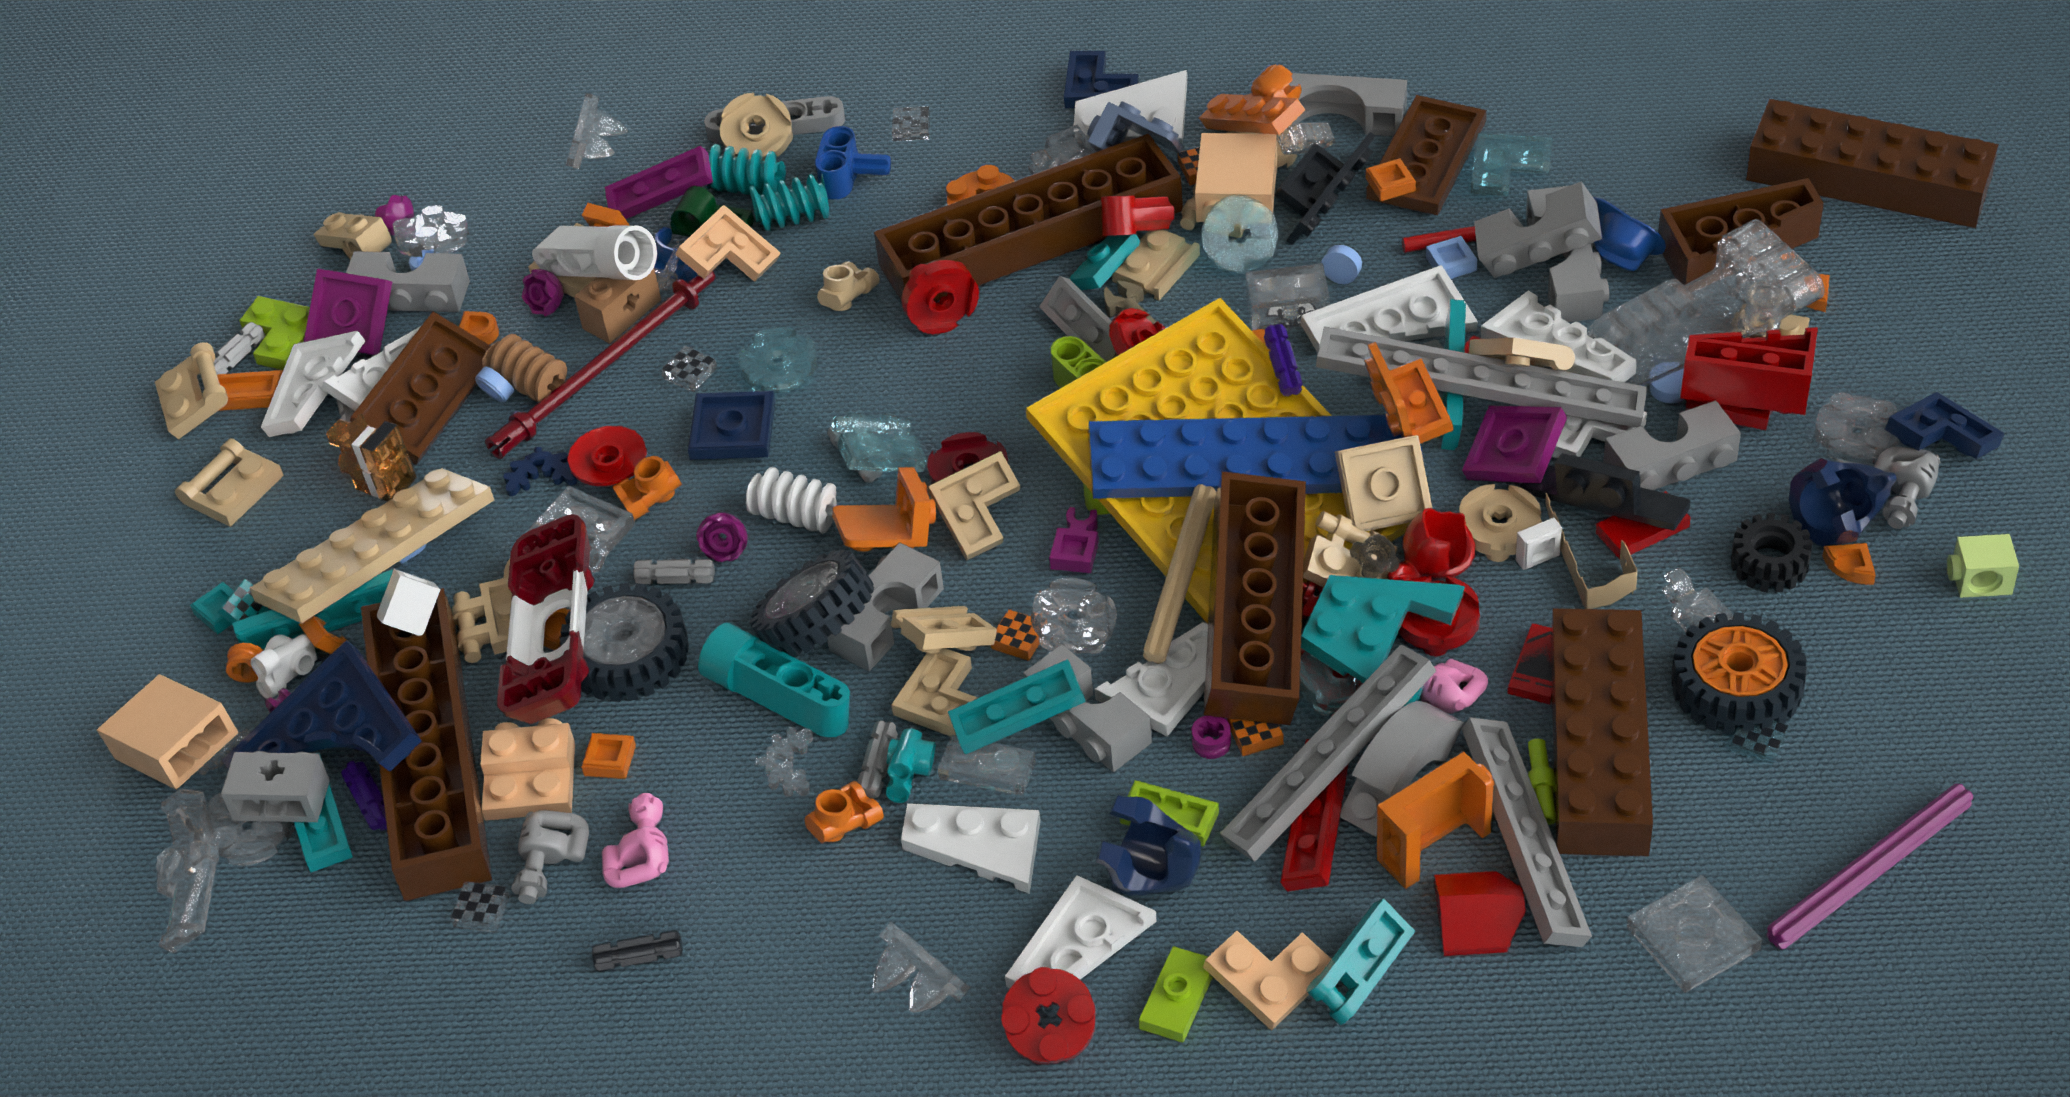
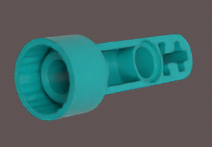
[698,623,850,737]

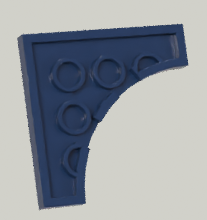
[222,640,422,771]

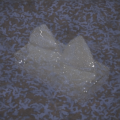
[565,93,628,169]
[873,921,971,1013]

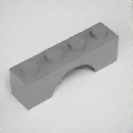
[1261,71,1407,136]
[1526,186,1609,322]

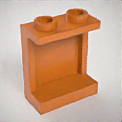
[1377,752,1494,889]

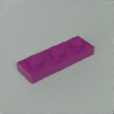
[605,146,713,219]

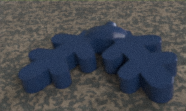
[503,447,578,496]

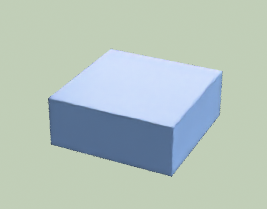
[1426,236,1478,279]

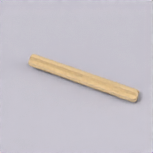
[1143,484,1216,664]

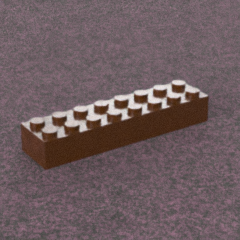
[874,133,1183,301]
[361,588,493,901]

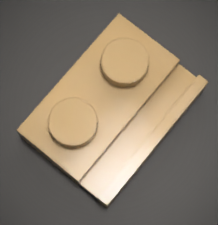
[1112,229,1200,301]
[891,606,997,653]

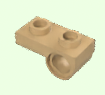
[313,212,392,260]

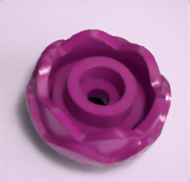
[375,195,414,236]
[522,269,563,316]
[696,512,748,562]

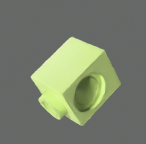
[1947,534,2019,598]

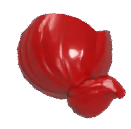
[1387,508,1476,581]

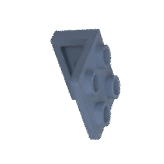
[1087,101,1183,153]

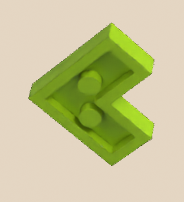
[239,296,310,370]

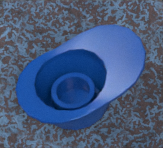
[1593,197,1666,271]

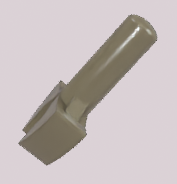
[1104,280,1156,324]

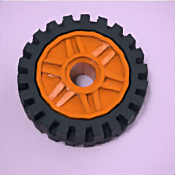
[1672,612,1807,736]

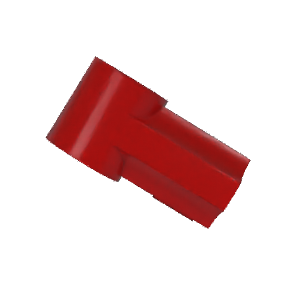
[1101,195,1174,236]

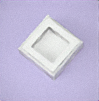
[1516,518,1562,570]

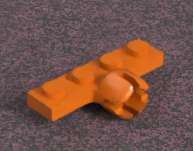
[1199,64,1305,135]

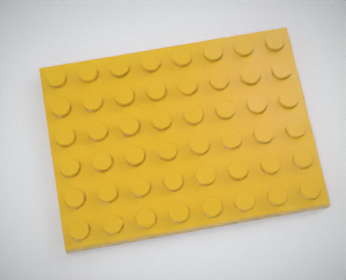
[1026,298,1410,624]

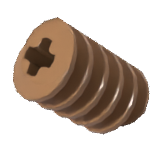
[482,334,567,402]

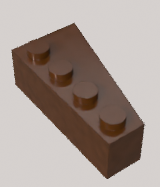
[1658,178,1824,295]

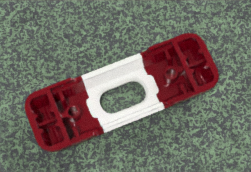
[497,514,595,724]

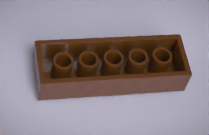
[1746,99,1999,228]
[1203,471,1306,725]
[1551,608,1653,856]

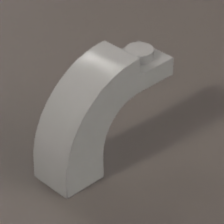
[1340,701,1465,837]

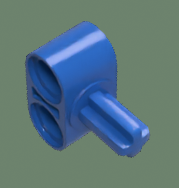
[815,126,891,200]

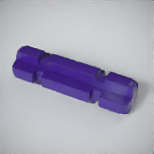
[1264,324,1303,397]
[341,760,387,831]

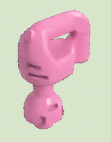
[1421,659,1488,714]
[602,793,669,888]

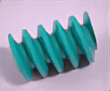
[705,144,786,195]
[749,174,830,231]

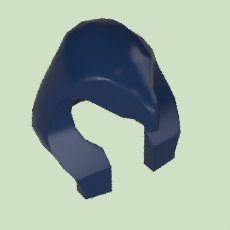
[1789,458,1897,546]
[1096,795,1201,896]

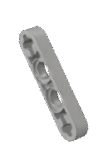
[704,96,845,144]

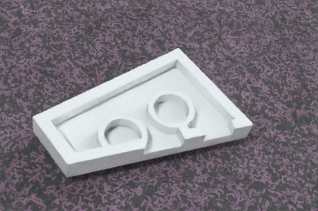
[1073,70,1188,143]
[322,326,421,411]
[261,331,365,437]
[1095,622,1208,736]
[1005,875,1157,988]

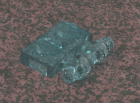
[831,413,927,472]

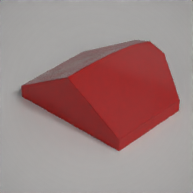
[1434,871,1526,956]

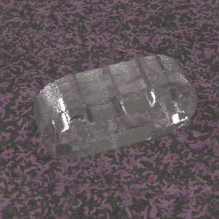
[1277,122,1335,155]

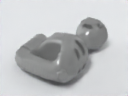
[1874,447,1941,529]
[511,810,589,904]

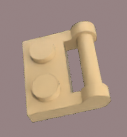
[1469,337,1575,370]
[155,343,228,439]
[175,438,284,527]

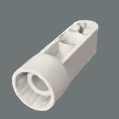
[532,225,657,280]

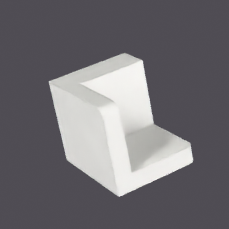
[377,569,441,636]

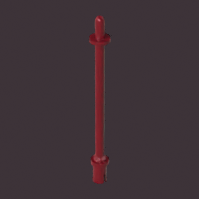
[485,271,715,459]

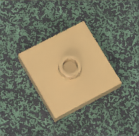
[1335,435,1432,531]

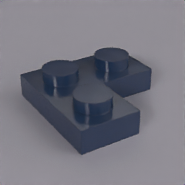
[1064,51,1139,108]
[1885,392,2005,459]

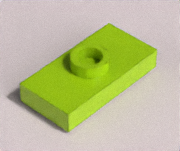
[1119,780,1219,847]
[1139,946,1213,1043]

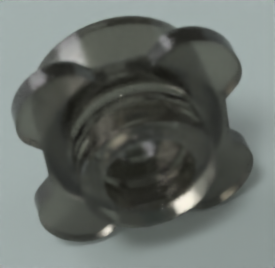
[1350,534,1400,578]

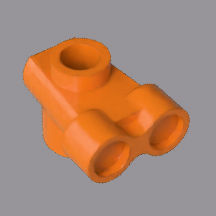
[612,456,682,521]
[805,781,884,844]

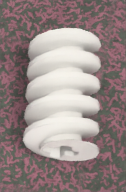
[746,467,837,534]

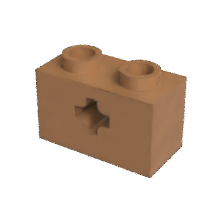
[574,268,662,344]

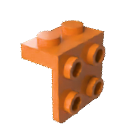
[1364,342,1454,444]
[832,467,936,552]

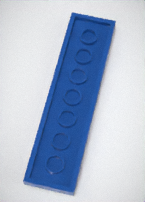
[1088,415,1424,499]

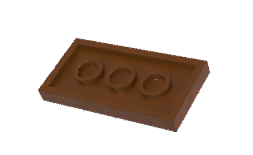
[1366,95,1487,216]
[349,311,490,466]

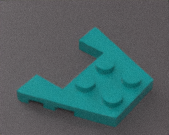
[1301,575,1465,708]

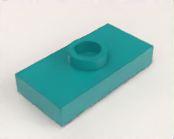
[1068,234,1141,291]

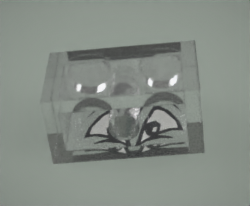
[1245,263,1330,330]

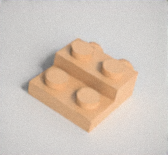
[480,718,575,821]

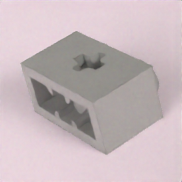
[221,751,330,822]

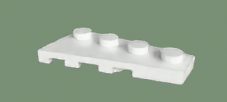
[1301,265,1478,353]
[1481,290,1636,383]

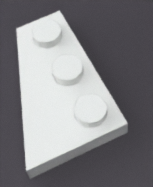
[901,803,1040,894]

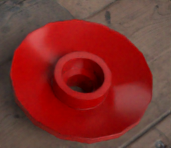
[567,426,647,486]

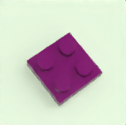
[304,269,392,356]
[1462,406,1567,483]

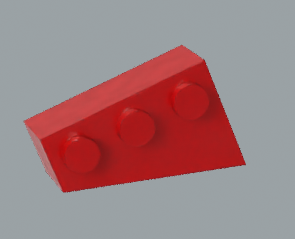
[1680,327,1818,415]

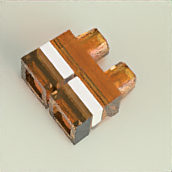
[326,413,417,502]

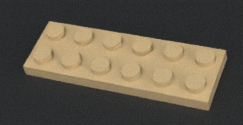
[250,468,494,623]

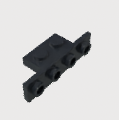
[1275,132,1376,245]
[1519,453,1690,531]

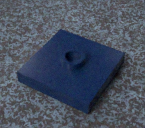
[688,391,775,460]

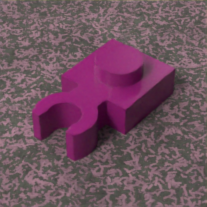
[1049,507,1099,573]

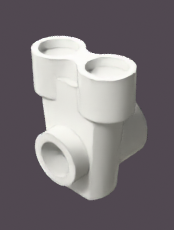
[251,634,317,699]

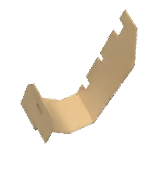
[1545,493,1638,609]

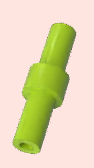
[1528,738,1556,825]

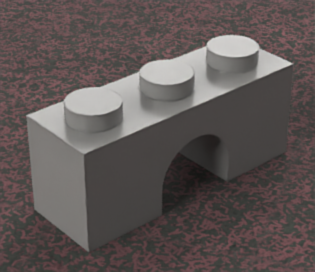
[1474,181,1602,278]
[346,251,470,312]
[1603,401,1741,490]
[827,542,944,672]
[1023,644,1152,772]

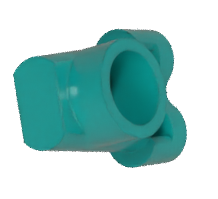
[886,728,936,803]

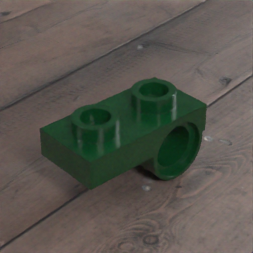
[670,186,754,237]

